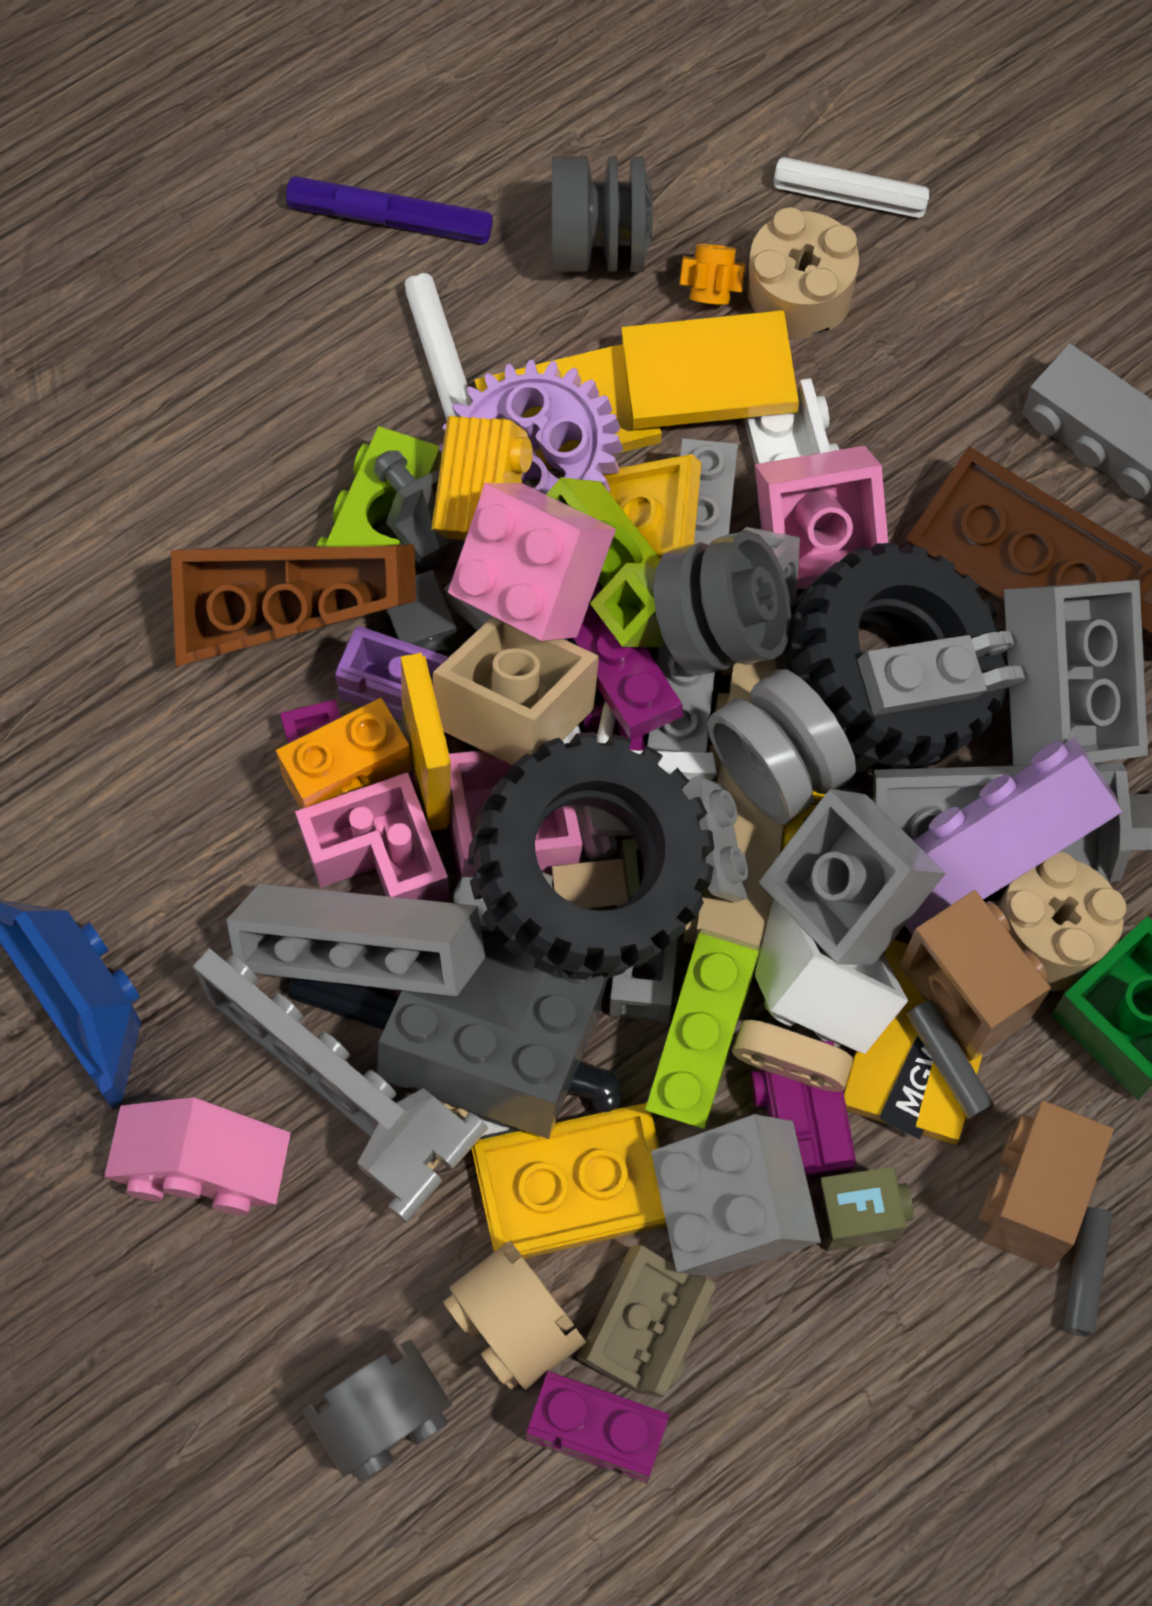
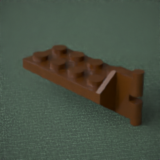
[906,446,1152,648]

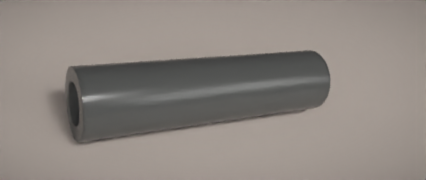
[906,999,995,1120]
[1063,1207,1112,1337]

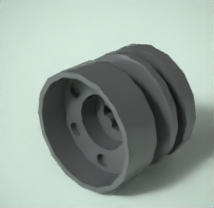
[552,156,653,272]

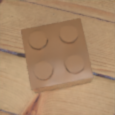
[899,890,1051,1061]
[978,1100,1114,1270]

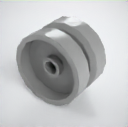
[707,669,856,825]

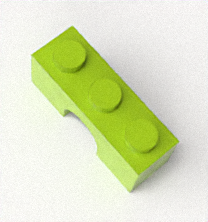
[317,426,442,613]
[546,477,665,648]
[645,929,761,1129]

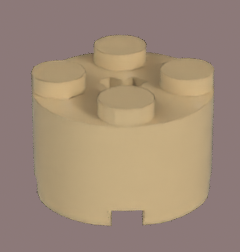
[746,207,859,339]
[995,852,1126,994]
[443,1240,587,1390]

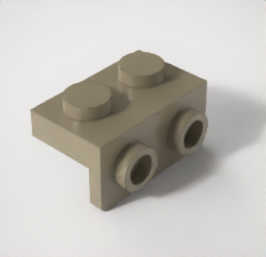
[577,1245,717,1397]

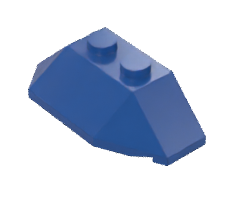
[0,900,141,1109]

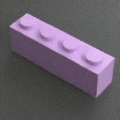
[905,737,1122,935]

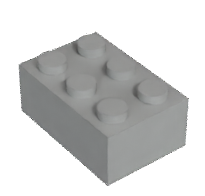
[1004,580,1148,766]

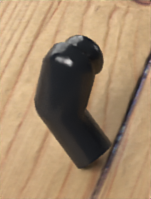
[567,1061,622,1113]

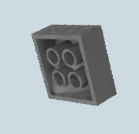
[377,931,611,1139]

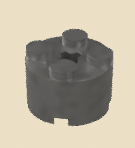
[302,1339,452,1482]

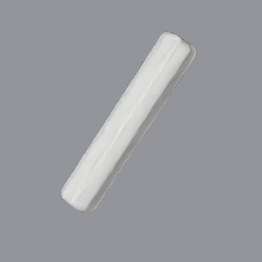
[773,157,929,218]

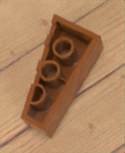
[171,544,416,667]

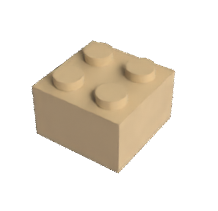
[433,617,599,765]

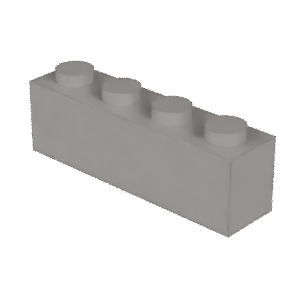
[1021,343,1152,506]
[226,884,485,996]

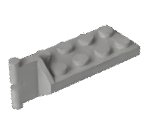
[873,763,1152,885]
[193,948,488,1223]

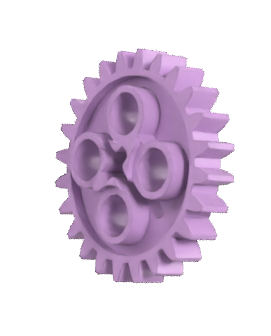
[439,360,623,495]

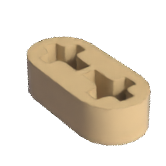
[732,1020,853,1092]

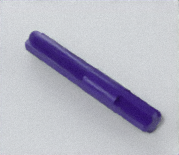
[286,176,493,244]

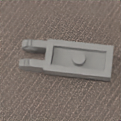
[857,630,1025,716]

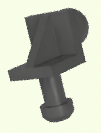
[373,450,464,570]

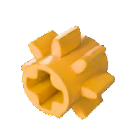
[679,244,746,304]

